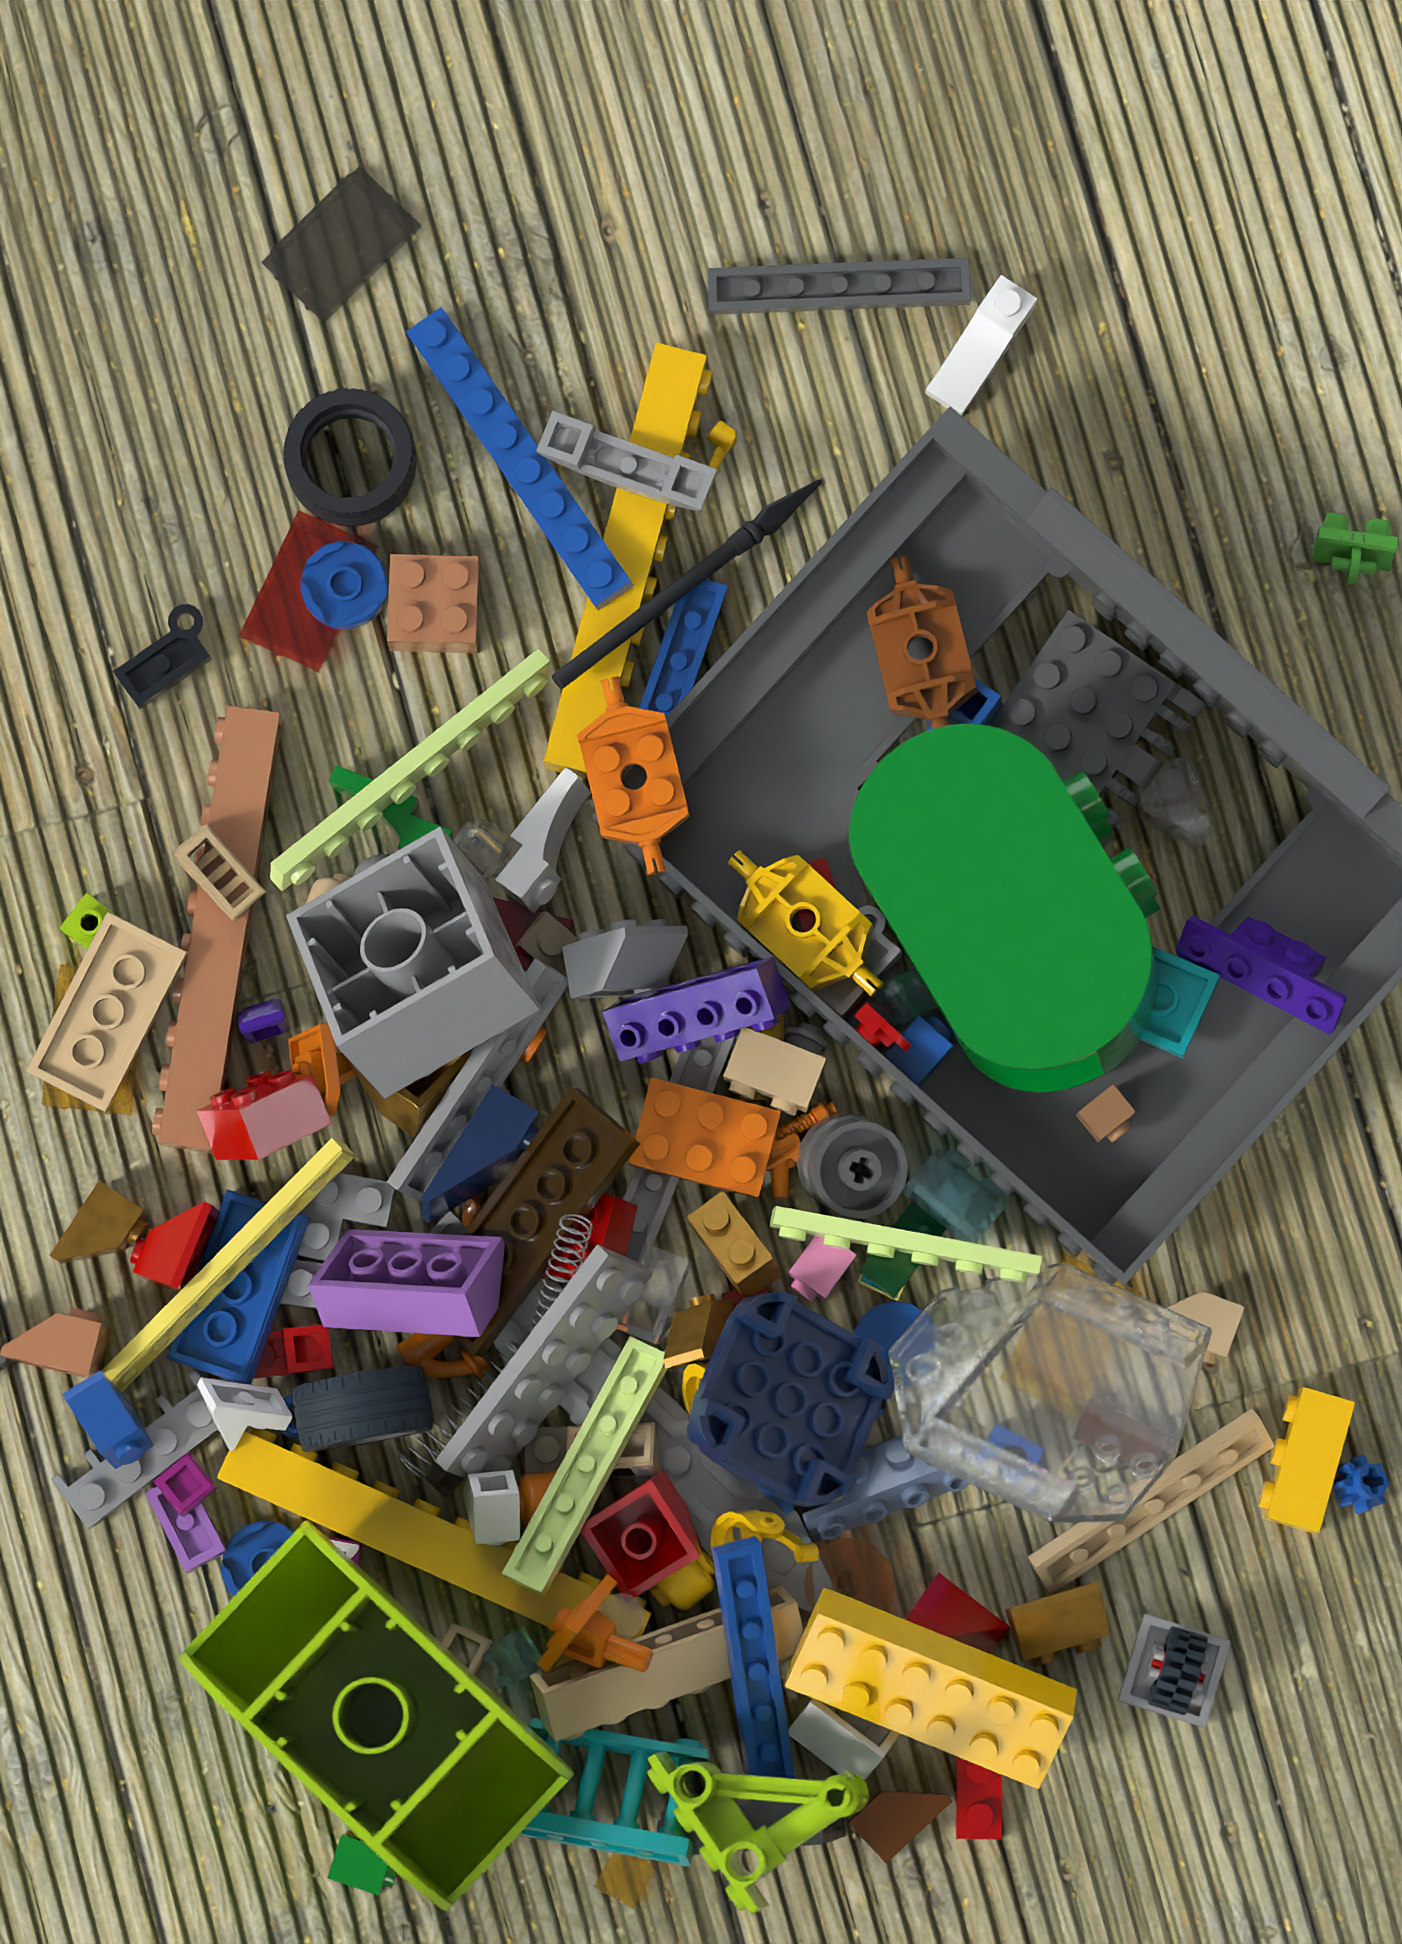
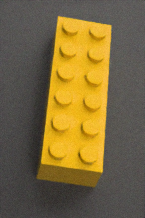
[785,1587,1077,1789]

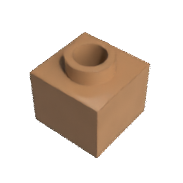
[1076,1084,1136,1143]

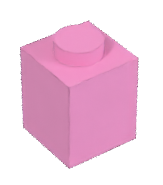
[788,1236,856,1302]

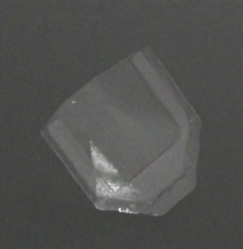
[888,1262,1212,1523]

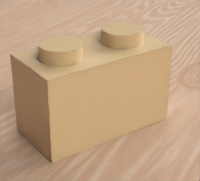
[723,1027,826,1116]

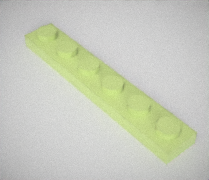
[770,1206,1042,1283]
[502,1337,668,1597]

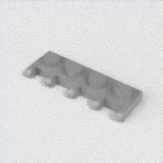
[51,1369,219,1529]

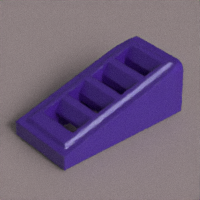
[238,998,290,1044]

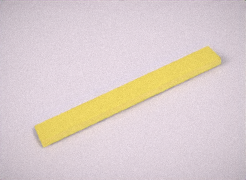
[102,1138,355,1393]

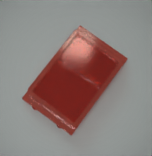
[239,510,378,673]

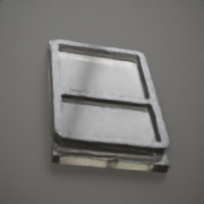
[261,166,421,324]

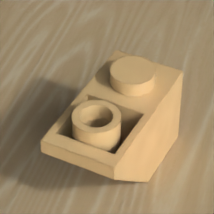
[1138,1291,1245,1364]

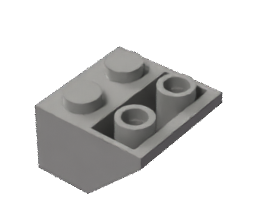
[562,919,688,999]

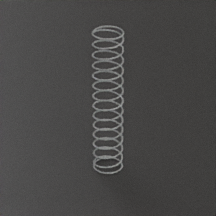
[530,1214,593,1332]
[400,1341,520,1478]

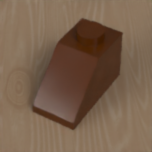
[848,1790,953,1863]

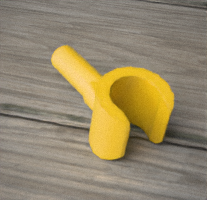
[707,421,737,482]

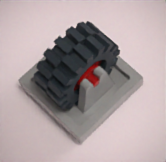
[1117,1614,1231,1728]

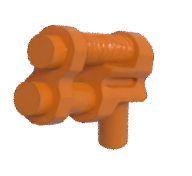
[766,1101,838,1199]

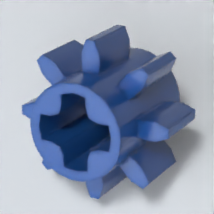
[1332,1455,1390,1514]

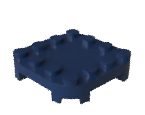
[687,1291,895,1507]

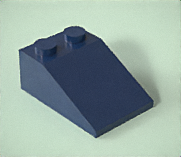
[422,1085,540,1223]

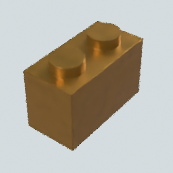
[686,1191,782,1299]

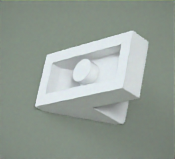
[197,1378,293,1451]

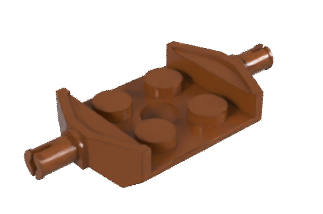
[866,555,978,729]

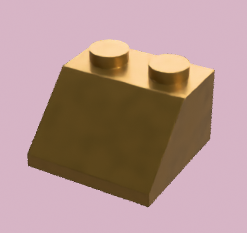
[1005,1582,1110,1667]

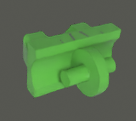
[1312,512,1398,585]

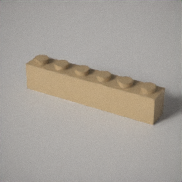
[530,1586,804,1741]

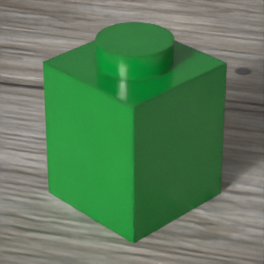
[327,1833,397,1896]

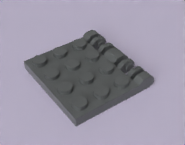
[989,610,1206,850]

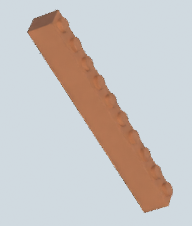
[152,705,283,1154]

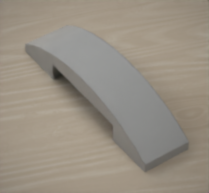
[536,411,717,512]

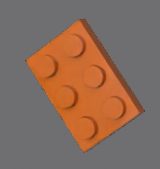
[628,1077,781,1199]

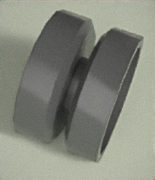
[797,1112,908,1219]

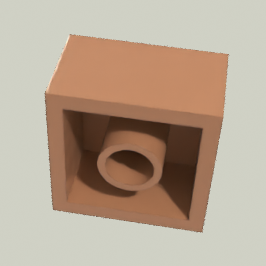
[387,554,480,654]

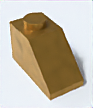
[49,1181,149,1264]
[663,1294,735,1368]

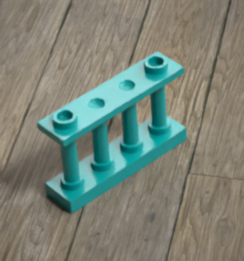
[519,1718,713,1867]

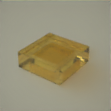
[594,1853,656,1909]

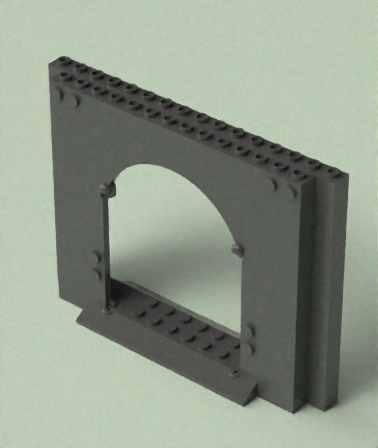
[589,406,1402,1287]

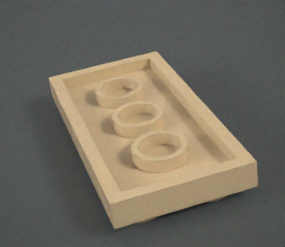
[26,912,189,1112]

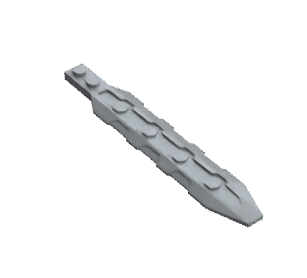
[429,1211,835,1613]

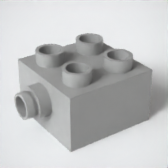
[286,827,540,1098]

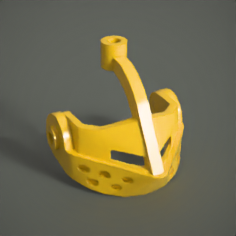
[710,1509,819,1563]

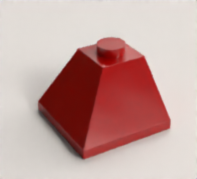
[130,1201,219,1292]
[903,1572,1010,1654]

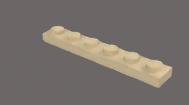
[1028,1408,1274,1595]

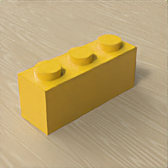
[1258,1387,1355,1534]

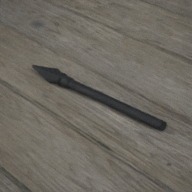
[552,479,822,689]

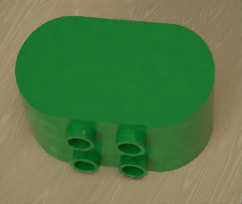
[849,724,1160,1093]

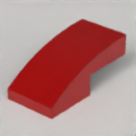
[253,1324,333,1379]

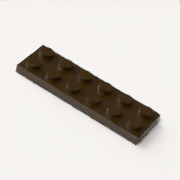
[452,1087,641,1357]

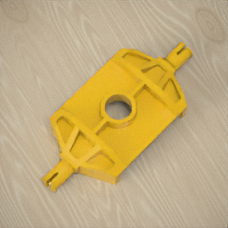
[727,850,884,997]

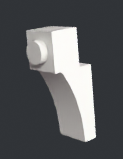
[925,275,1037,416]
[495,767,591,913]

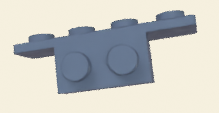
[803,1431,979,1543]

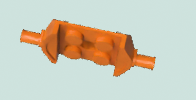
[577,676,690,875]

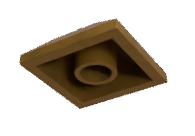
[349,1050,472,1138]

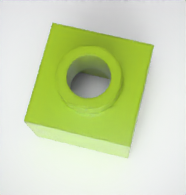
[59,893,117,950]

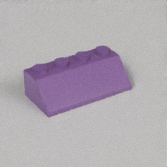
[308,1229,505,1337]

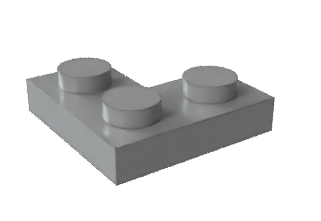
[297,1172,396,1261]

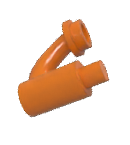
[395,1333,489,1379]

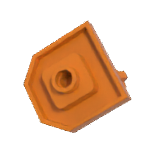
[288,1024,356,1118]
[537,1574,653,1672]

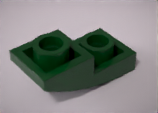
[858,1201,947,1298]

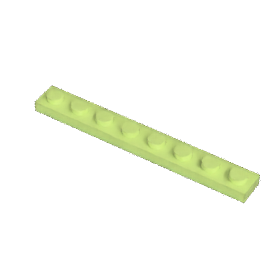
[270,649,550,891]

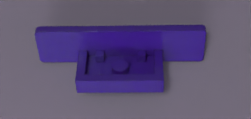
[1176,916,1347,1034]

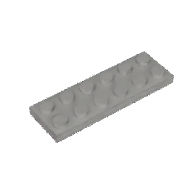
[435,1245,653,1478]

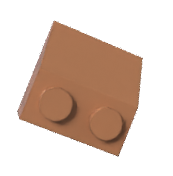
[0,1307,111,1379]

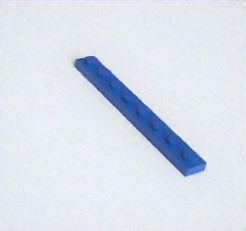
[406,307,634,610]

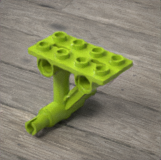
[647,1752,869,1915]

